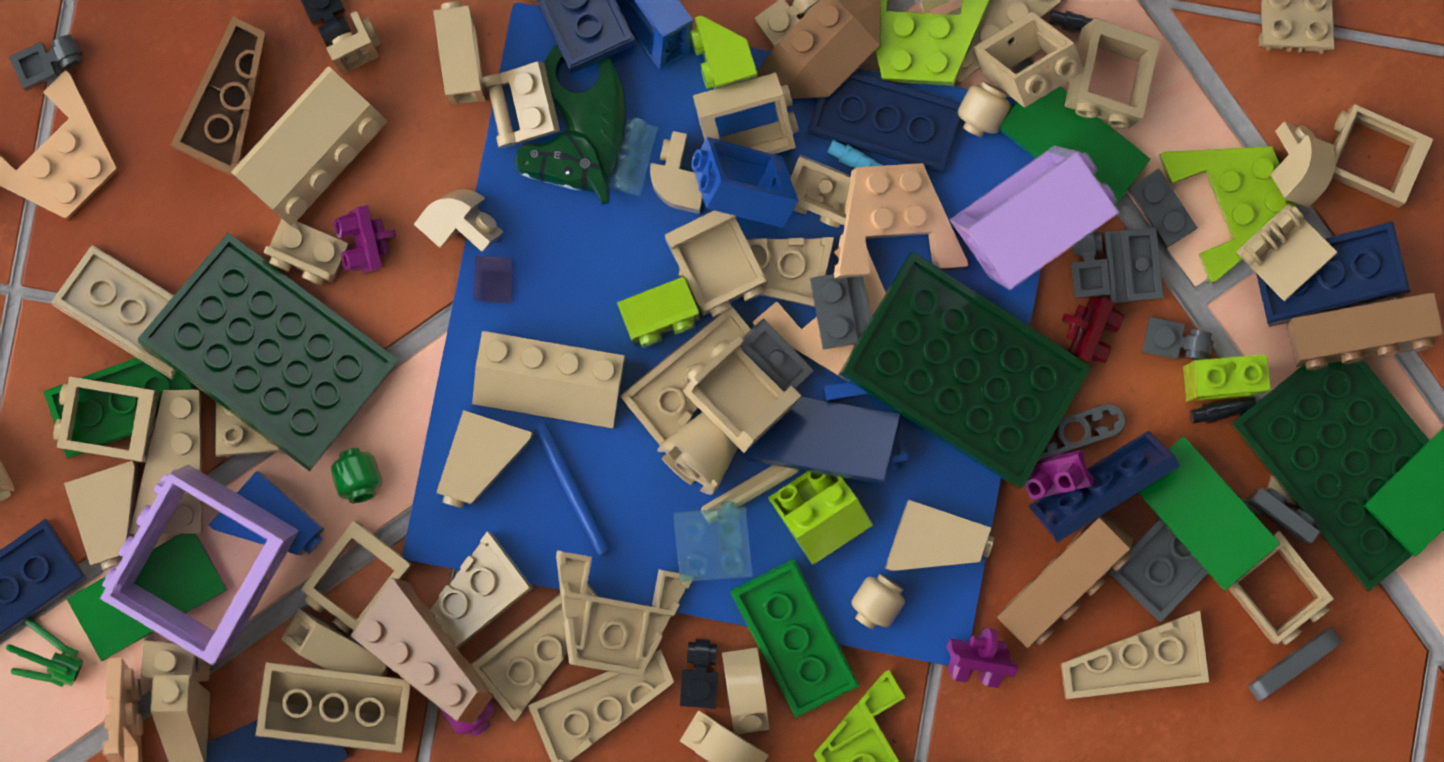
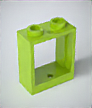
[1183,354,1271,402]

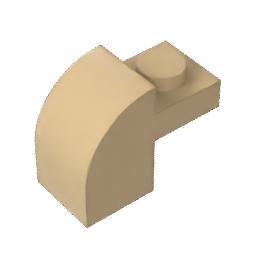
[1271,121,1336,208]
[650,131,703,214]
[414,189,504,252]
[722,648,770,735]
[680,710,769,762]

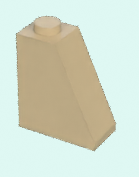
[436,410,534,509]
[64,461,141,570]
[884,500,995,571]
[281,608,388,677]
[151,675,210,762]

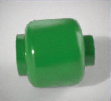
[331,448,382,504]

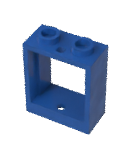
[616,0,693,70]
[692,137,798,228]

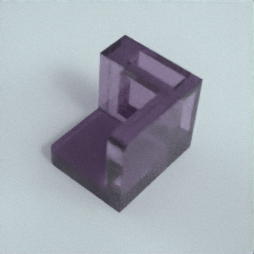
[473,256,514,303]

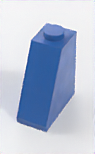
[209,471,325,555]

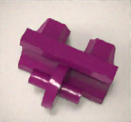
[333,205,396,274]
[1025,450,1095,500]
[946,628,1018,688]

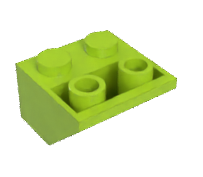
[690,15,757,90]
[617,276,700,348]
[768,471,873,565]

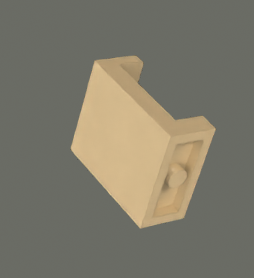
[665,211,768,317]
[683,336,801,453]

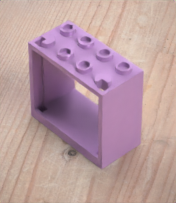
[949,145,1119,290]
[100,465,300,665]

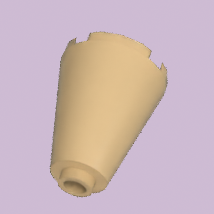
[657,412,738,495]

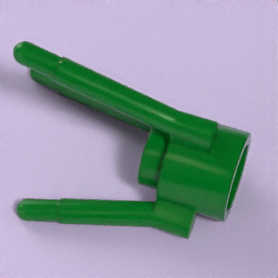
[6,618,84,687]

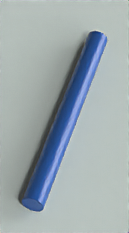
[533,422,611,556]

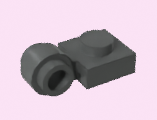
[9,34,83,91]
[1071,231,1111,298]
[1142,317,1214,360]

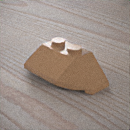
[757,0,880,99]

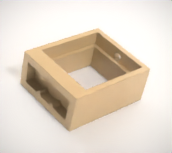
[433,1,486,106]
[973,12,1084,108]
[1064,18,1160,129]
[693,73,799,154]
[1330,104,1433,208]
[53,376,160,463]
[301,521,413,635]
[1229,531,1333,645]

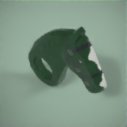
[514,45,626,205]

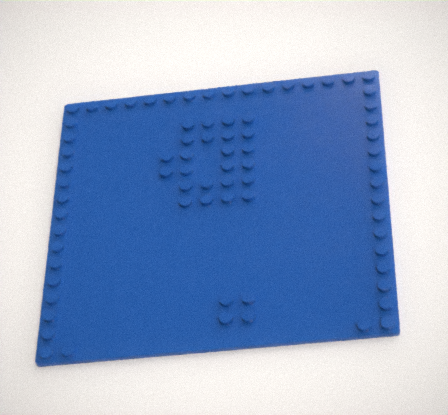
[403,3,1041,666]

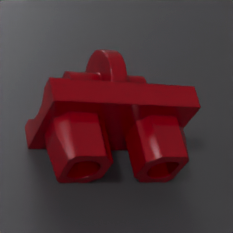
[1061,297,1125,363]

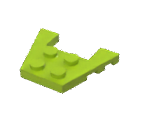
[875,0,990,86]
[1159,146,1297,283]
[813,670,905,762]

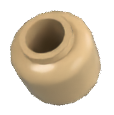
[958,81,1011,137]
[851,574,905,630]

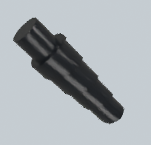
[1049,10,1093,33]
[1189,397,1256,424]

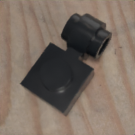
[301,0,353,47]
[680,639,718,709]

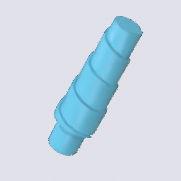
[827,140,883,168]

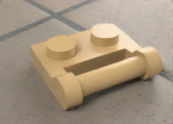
[482,61,560,148]

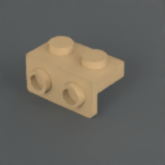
[791,155,851,228]

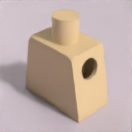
[140,639,211,682]

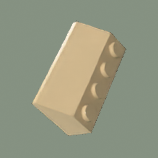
[231,66,388,226]
[472,331,626,429]
[256,663,410,753]

